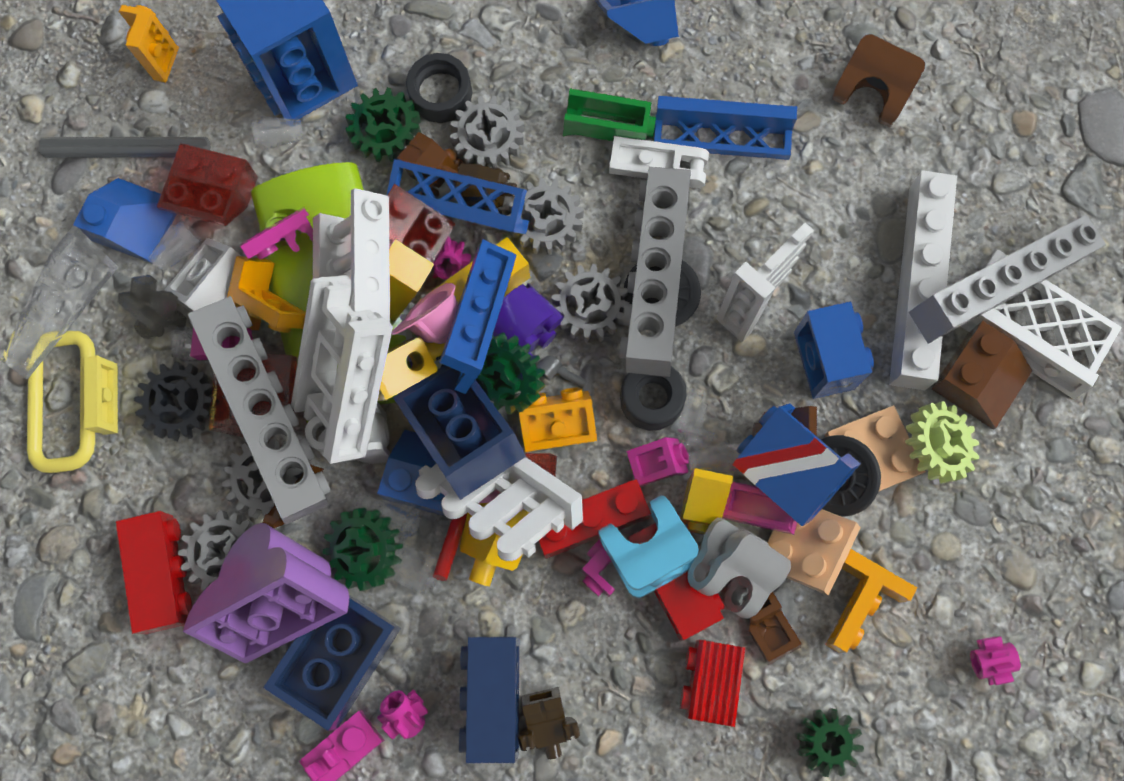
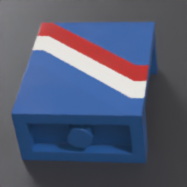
[732,403,861,526]

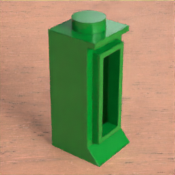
[563,88,656,141]

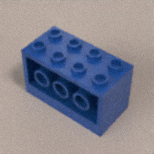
[216,0,358,125]

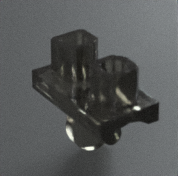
[117,275,187,339]

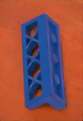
[654,96,797,160]
[386,159,529,235]
[439,239,517,394]

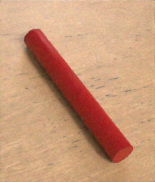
[433,512,468,581]

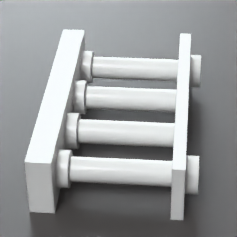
[313,188,390,344]

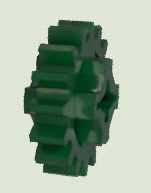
[345,87,421,163]
[476,333,545,414]
[322,507,403,591]

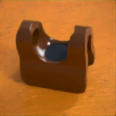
[832,34,925,128]

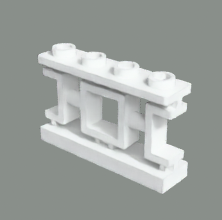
[291,275,393,464]

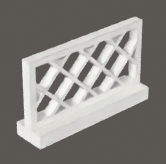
[961,249,1122,399]

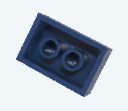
[394,365,526,500]
[263,595,401,731]
[459,637,520,763]

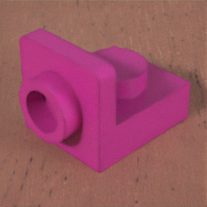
[626,437,689,486]

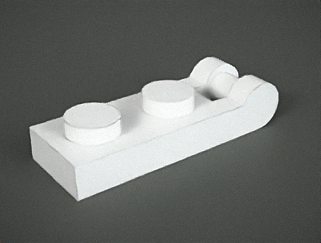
[609,136,709,188]

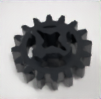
[134,361,218,441]

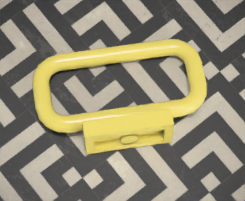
[27,331,118,473]

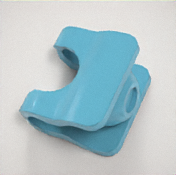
[598,495,699,598]

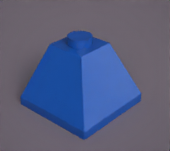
[595,0,679,46]
[73,178,182,264]

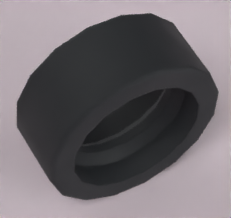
[406,53,473,123]

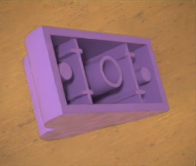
[183,523,349,664]

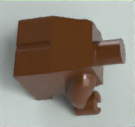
[397,132,464,197]

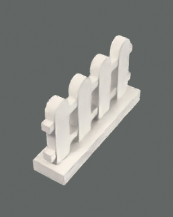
[716,223,814,342]
[415,457,583,561]

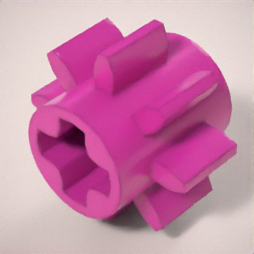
[427,236,471,280]
[970,636,1021,686]
[377,690,428,740]

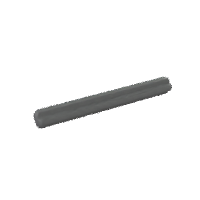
[38,137,211,158]

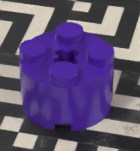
[493,283,564,356]

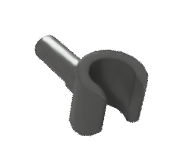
[536,356,587,388]

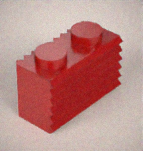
[680,640,745,727]

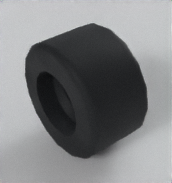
[620,366,687,431]

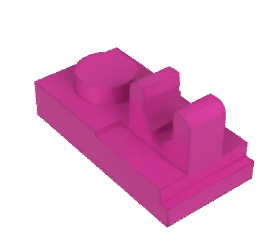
[240,207,313,260]
[299,710,385,781]

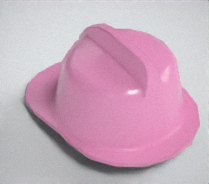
[391,283,459,344]

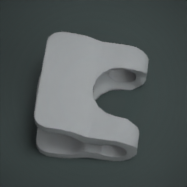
[688,518,791,618]

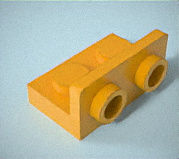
[119,5,179,83]
[519,387,597,452]

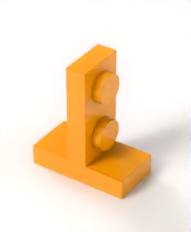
[227,256,306,333]
[825,549,918,653]

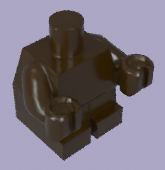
[456,164,517,214]
[517,687,580,760]

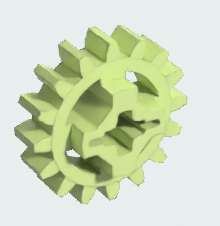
[905,401,979,483]

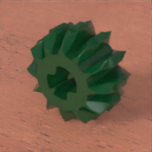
[795,708,864,777]

